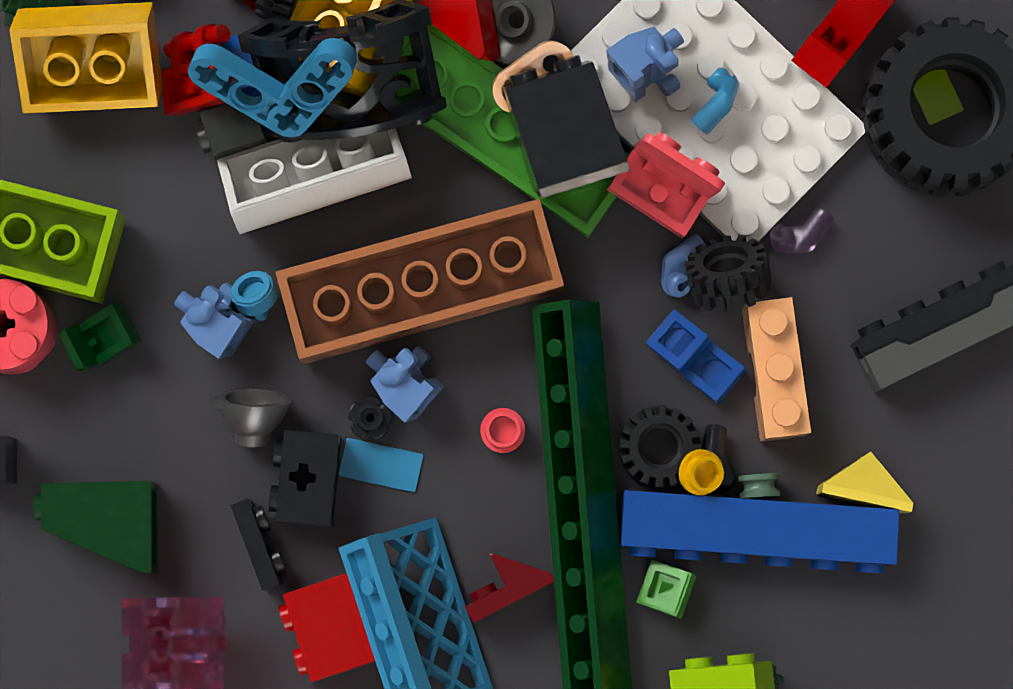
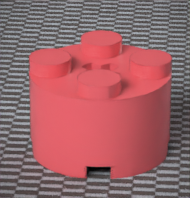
[0,279,58,374]

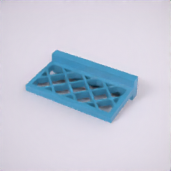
[338,517,493,689]

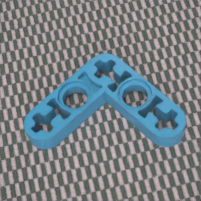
[188,38,357,137]

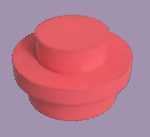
[480,408,525,453]

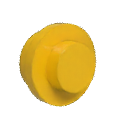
[679,449,724,496]

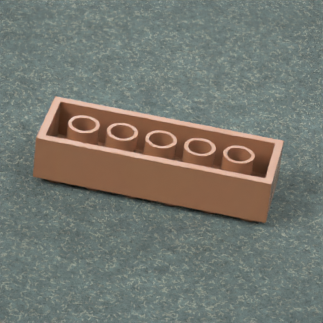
[275,199,564,365]

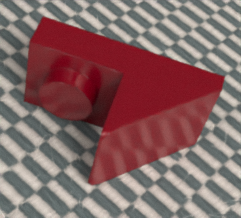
[465,553,554,623]

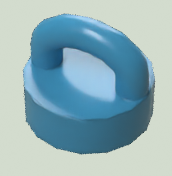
[230,271,278,322]

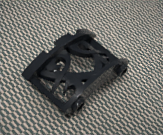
[238,0,447,143]

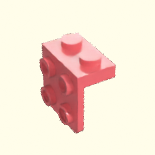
[606,132,725,238]

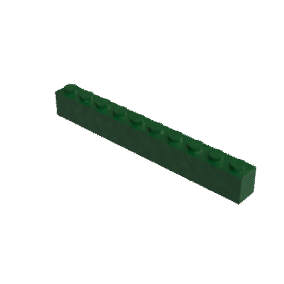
[532,299,632,689]

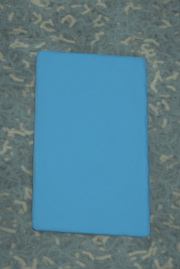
[339,438,423,492]

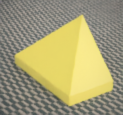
[816,452,914,514]

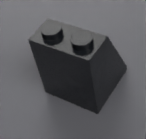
[502,55,630,198]

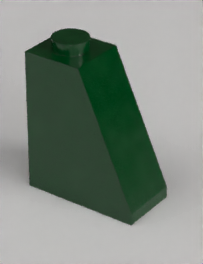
[33,481,158,573]

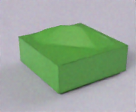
[636,560,697,619]

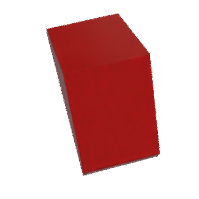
[415,0,500,61]

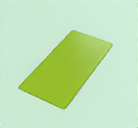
[913,70,964,125]

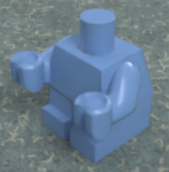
[606,27,684,102]
[174,283,256,359]
[366,346,444,422]

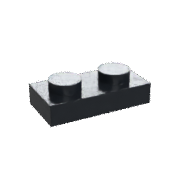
[230,498,287,591]

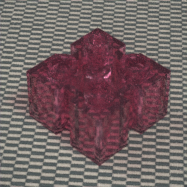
[122,597,228,689]

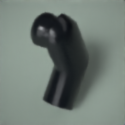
[702,424,735,494]

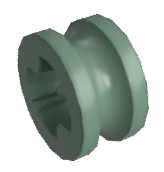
[738,473,780,499]

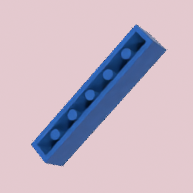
[619,490,899,574]

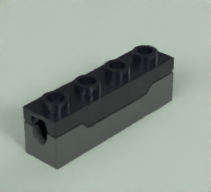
[850,261,1013,393]

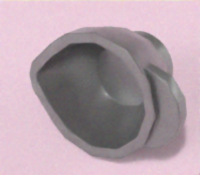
[210,388,291,447]

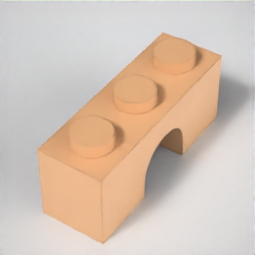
[742,297,811,442]

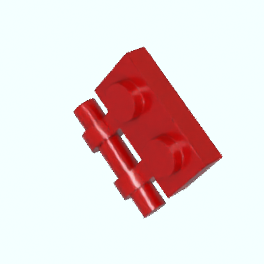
[161,23,232,116]

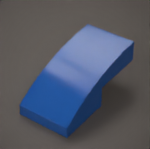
[645,309,746,406]

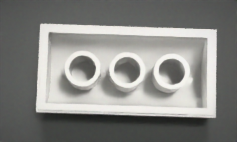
[217,128,412,234]

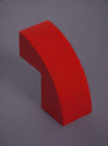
[791,0,896,88]

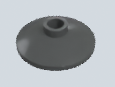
[492,0,556,64]

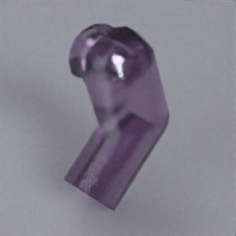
[769,207,834,255]

